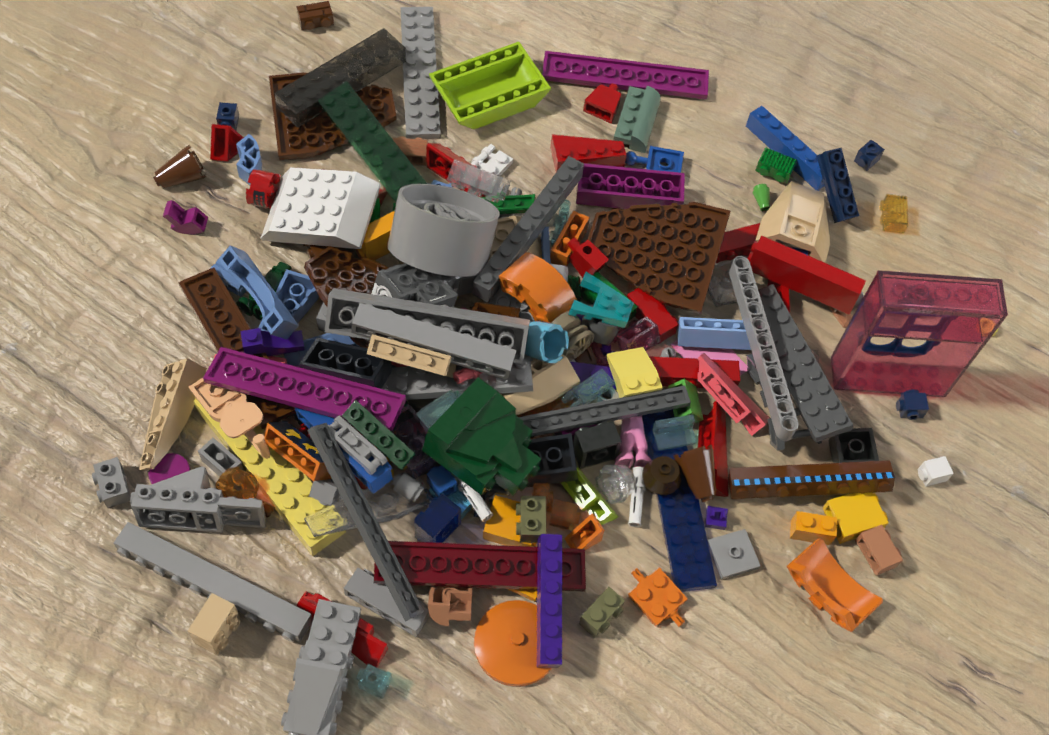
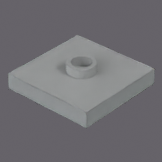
[707,529,761,579]

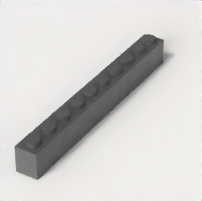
[472,156,584,303]

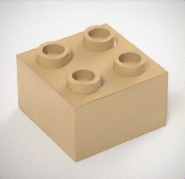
[188,593,241,655]

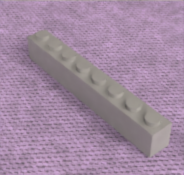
[351,303,516,380]

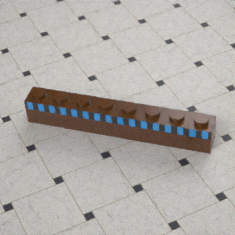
[728,460,895,499]

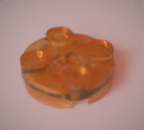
[215,467,259,499]

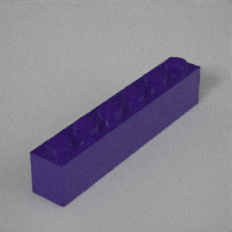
[537,534,562,668]

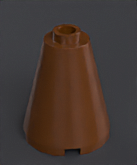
[153,145,207,188]
[673,445,716,502]

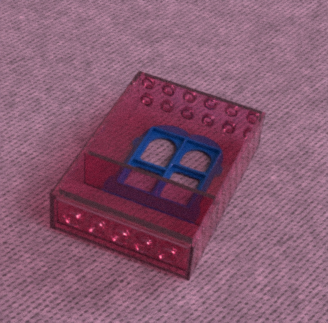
[831,270,1008,397]

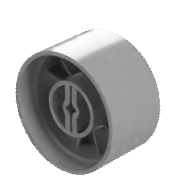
[388,184,499,277]

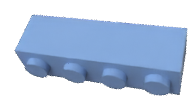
[677,317,751,350]

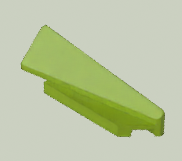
[561,465,619,525]

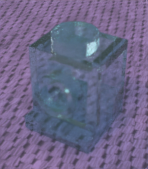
[356,664,392,699]

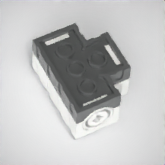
[371,263,462,307]

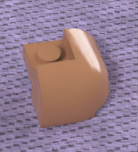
[428,586,472,627]

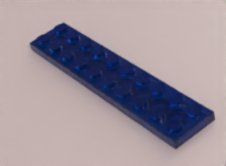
[642,409,717,592]

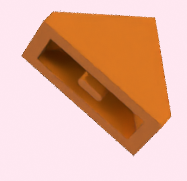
[564,514,605,550]

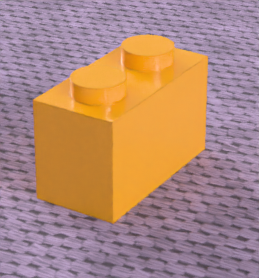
[790,511,837,545]

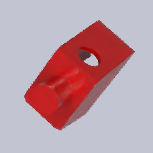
[583,84,621,124]
[567,237,609,278]

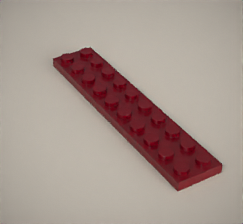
[373,541,586,592]

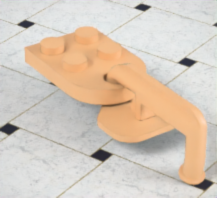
[189,378,270,459]

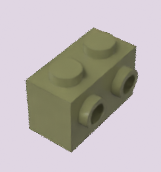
[516,496,546,543]
[579,587,625,638]

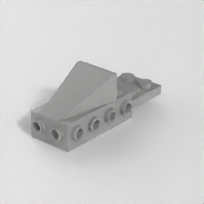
[130,467,267,532]
[281,599,362,735]

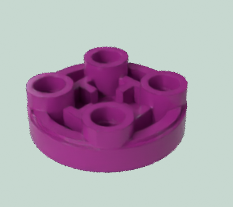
[148,453,191,484]

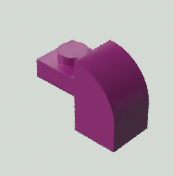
[163,200,209,235]

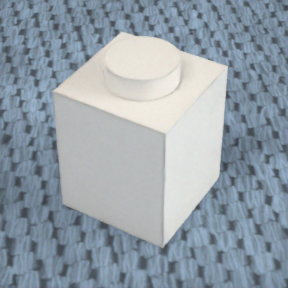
[917,456,954,487]

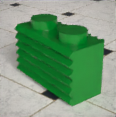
[755,147,797,184]

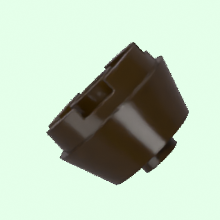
[642,456,682,496]

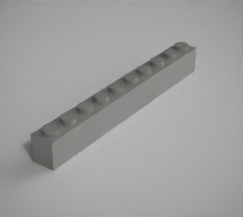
[113,522,313,643]

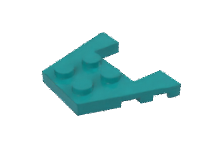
[568,272,634,328]

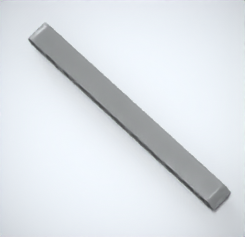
[729,256,799,441]

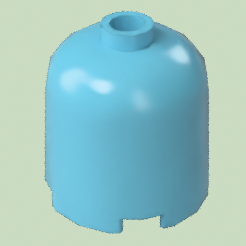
[525,321,569,363]

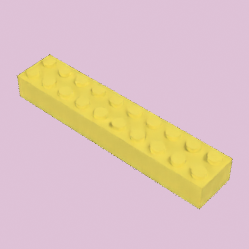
[193,399,346,556]

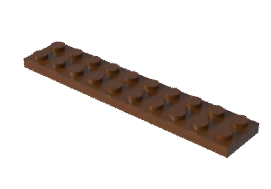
[179,267,296,429]

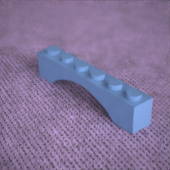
[219,245,299,340]

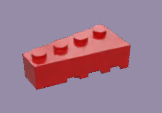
[550,134,626,172]

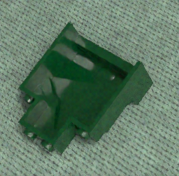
[422,377,541,496]

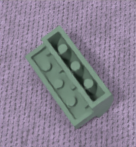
[613,86,661,153]

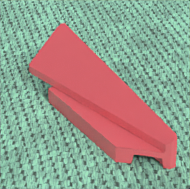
[698,353,769,436]

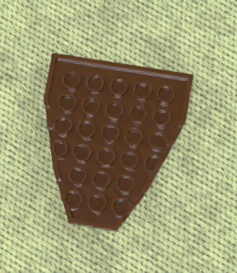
[269,72,397,160]
[588,202,731,314]
[304,246,389,348]

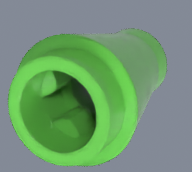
[752,184,770,211]

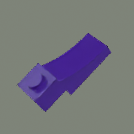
[241,328,305,357]

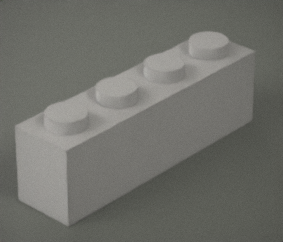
[344,568,430,637]

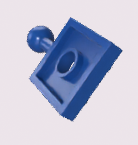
[625,146,684,173]

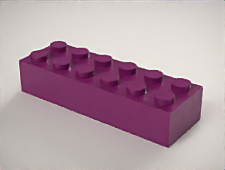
[575,163,685,209]

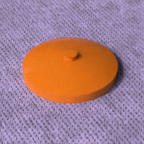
[474,600,552,687]

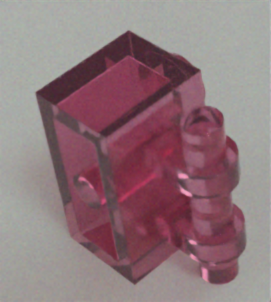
[613,316,661,351]

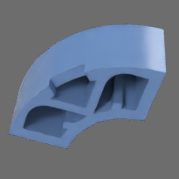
[236,134,262,185]

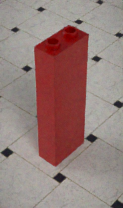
[748,235,866,315]

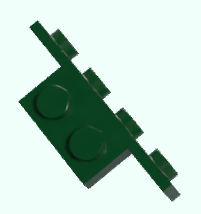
[342,400,416,470]

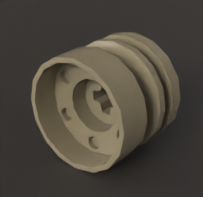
[552,311,594,361]

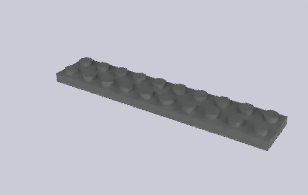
[758,284,853,443]

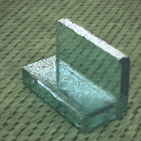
[652,414,696,450]

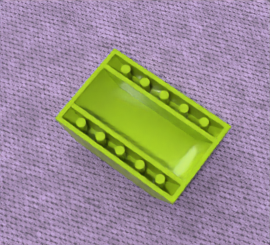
[429,42,551,130]

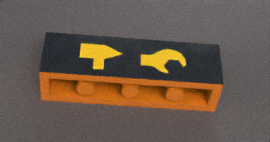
[264,421,332,481]

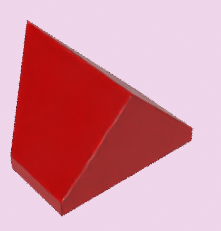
[210,124,244,161]

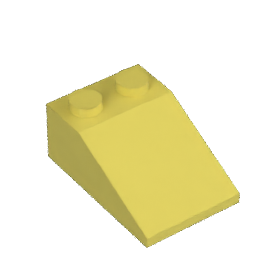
[606,347,663,398]

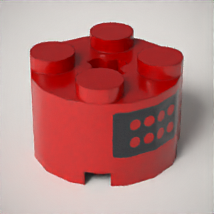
[246,169,281,209]

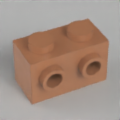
[855,524,903,576]

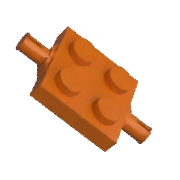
[628,567,688,627]

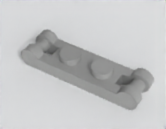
[328,416,388,475]

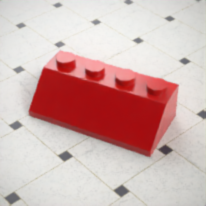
[426,143,495,197]

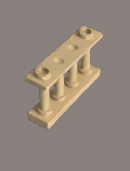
[367,334,457,378]

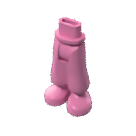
[615,415,651,470]

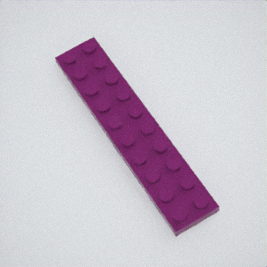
[542,51,709,100]
[203,347,406,432]

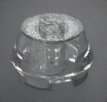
[595,464,636,504]

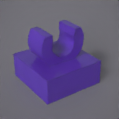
[705,506,728,530]

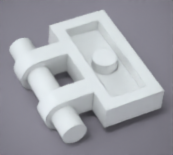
[471,144,513,181]

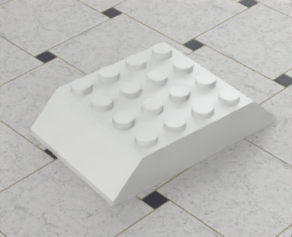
[260,168,381,249]

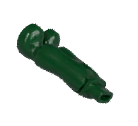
[236,262,292,320]

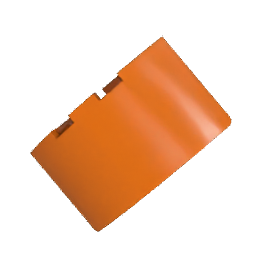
[499,252,577,323]
[787,538,883,632]

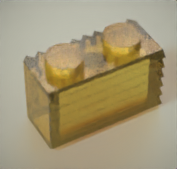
[879,194,909,234]

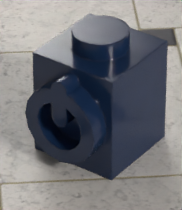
[216,102,239,130]
[854,140,885,171]
[896,389,929,420]

